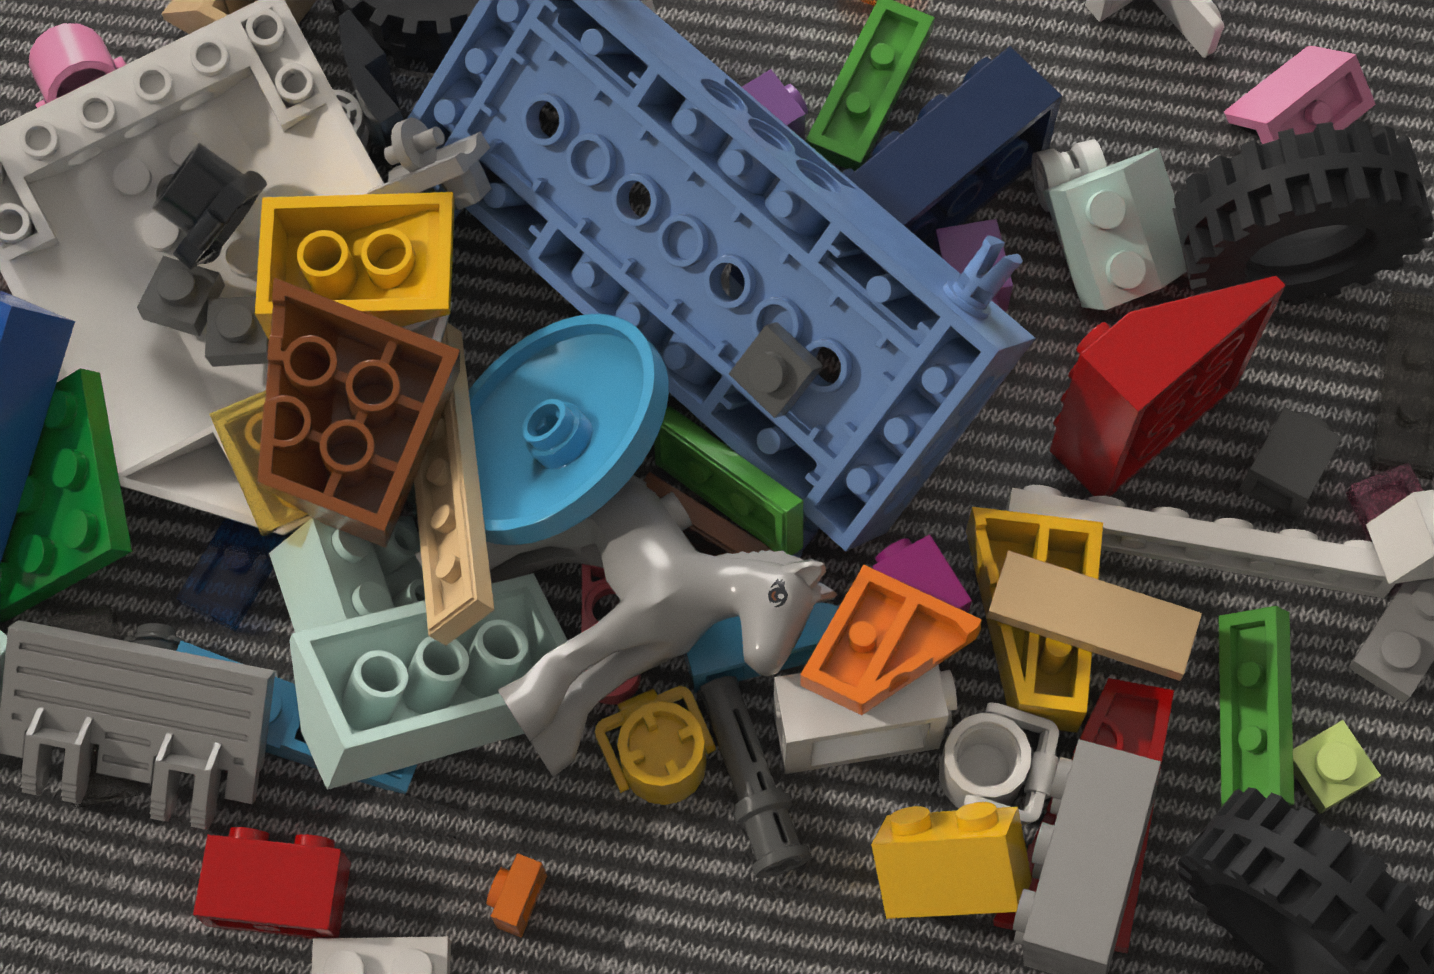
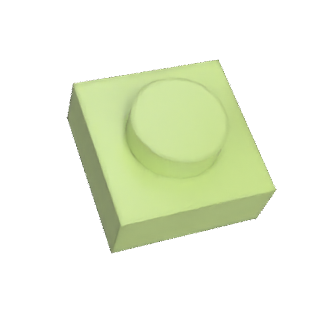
[1293,720,1381,814]

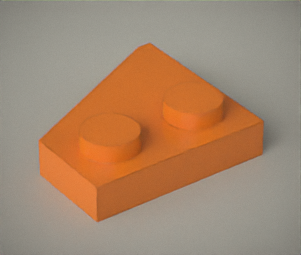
[800,565,982,715]

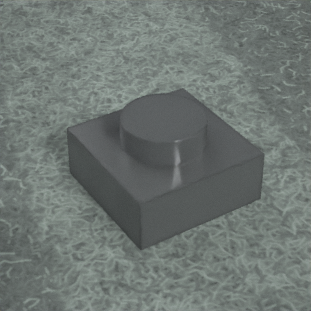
[137,256,225,337]
[205,296,269,367]
[729,322,824,418]

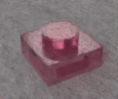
[1346,463,1423,542]

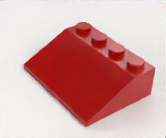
[1049,276,1286,497]

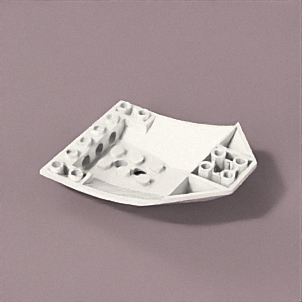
[0,0,453,536]

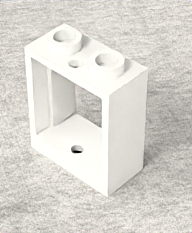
[773,665,957,774]

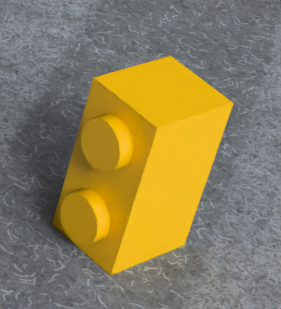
[871,802,1032,919]

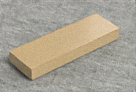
[986,550,1202,681]

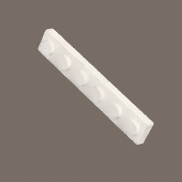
[1006,485,1395,599]

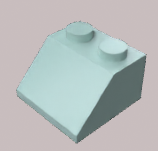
[1043,148,1187,310]

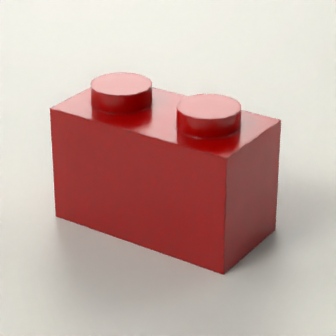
[193,827,351,938]

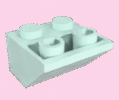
[269,516,425,632]

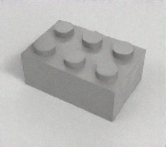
[1013,739,1161,974]

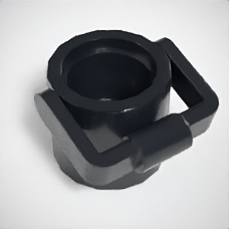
[152,143,267,270]

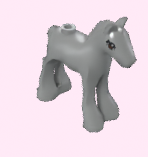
[414,476,837,777]

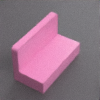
[1224,46,1376,144]

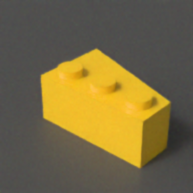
[966,507,1103,733]

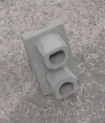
[367,117,492,210]

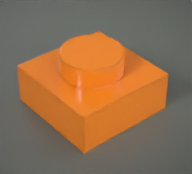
[486,853,547,938]

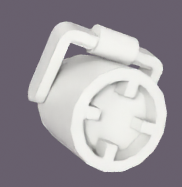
[939,703,1059,826]

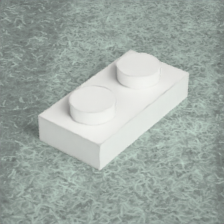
[312,936,451,974]

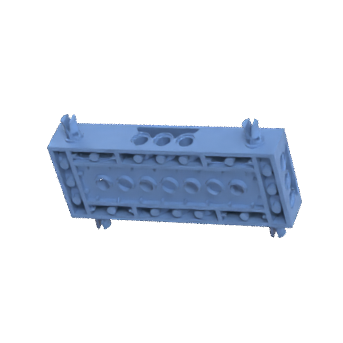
[407,0,1036,558]

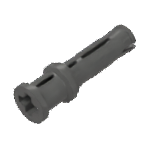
[697,676,812,878]

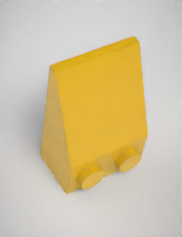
[255,192,455,339]

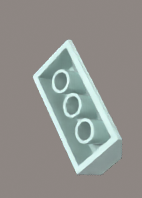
[289,573,584,790]

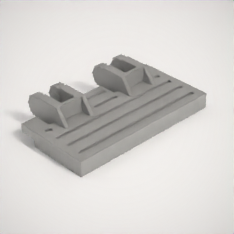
[0,620,276,830]

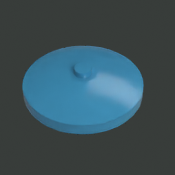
[469,314,669,545]

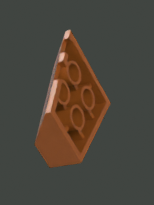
[258,278,460,548]

